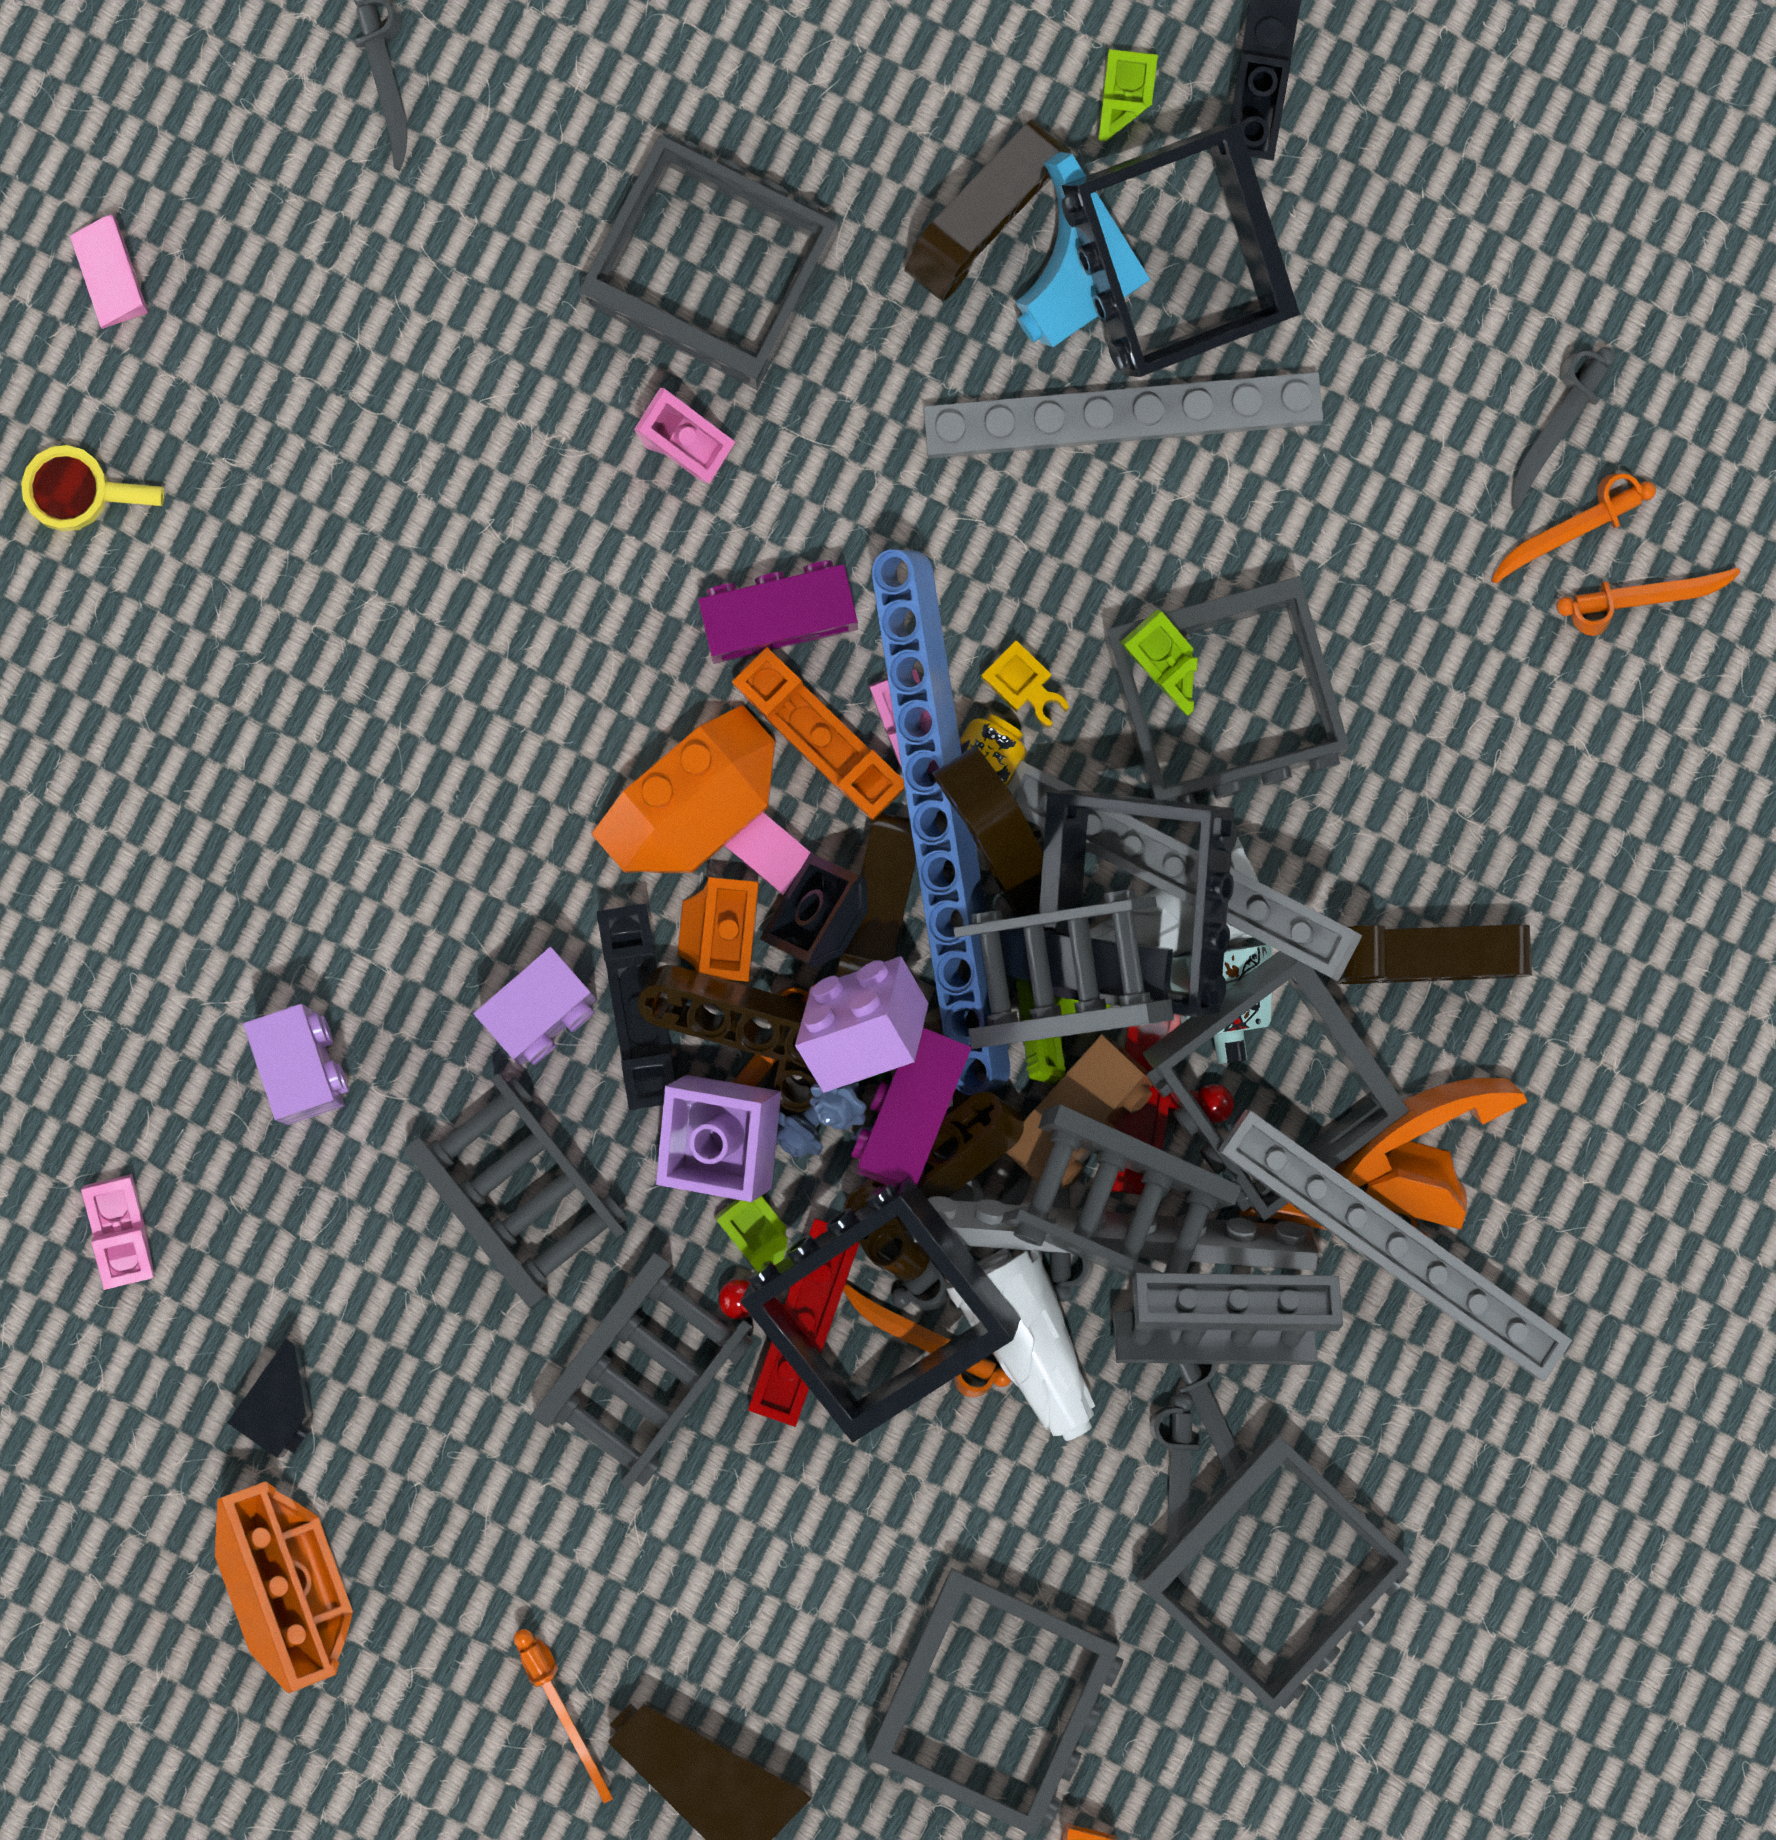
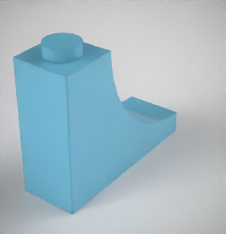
[1015,152,1150,347]

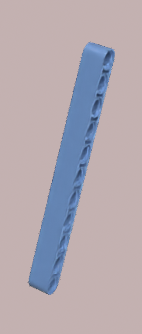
[872,550,1010,1096]

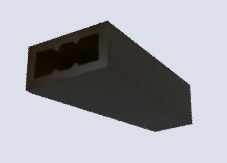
[608,1701,812,1840]

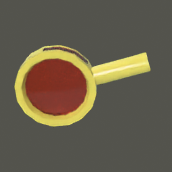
[21,445,164,532]

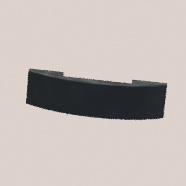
[596,903,676,1111]
[1000,928,1173,1001]

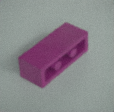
[698,560,858,664]
[851,1028,972,1186]

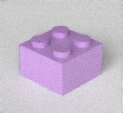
[473,947,597,1066]
[795,956,929,1093]
[243,1004,349,1125]
[656,1075,781,1202]

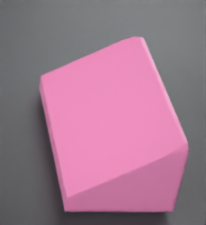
[70,214,149,329]

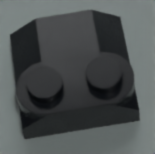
[760,853,868,968]

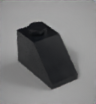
[227,1339,313,1458]

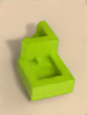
[1098,49,1158,142]
[1120,609,1198,716]
[714,1196,788,1271]

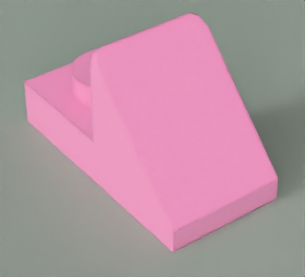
[634,387,735,484]

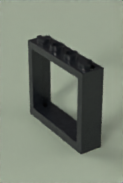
[1061,124,1300,377]
[1039,790,1237,1017]
[740,1176,1021,1443]

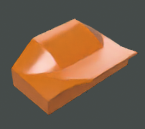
[677,877,759,983]
[1364,1141,1467,1230]

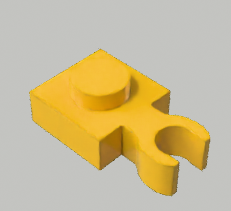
[981,640,1069,728]

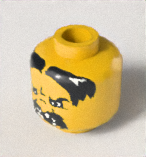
[959,714,1026,785]

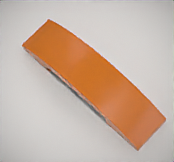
[732,647,905,821]
[1333,1077,1527,1188]

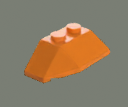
[591,705,776,873]
[215,1481,353,1693]

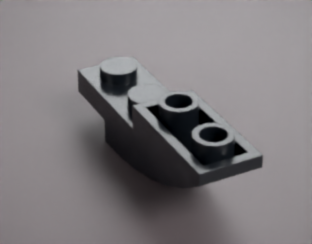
[1229,0,1301,161]

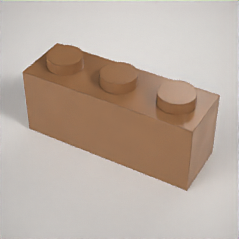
[1006,1034,1152,1190]

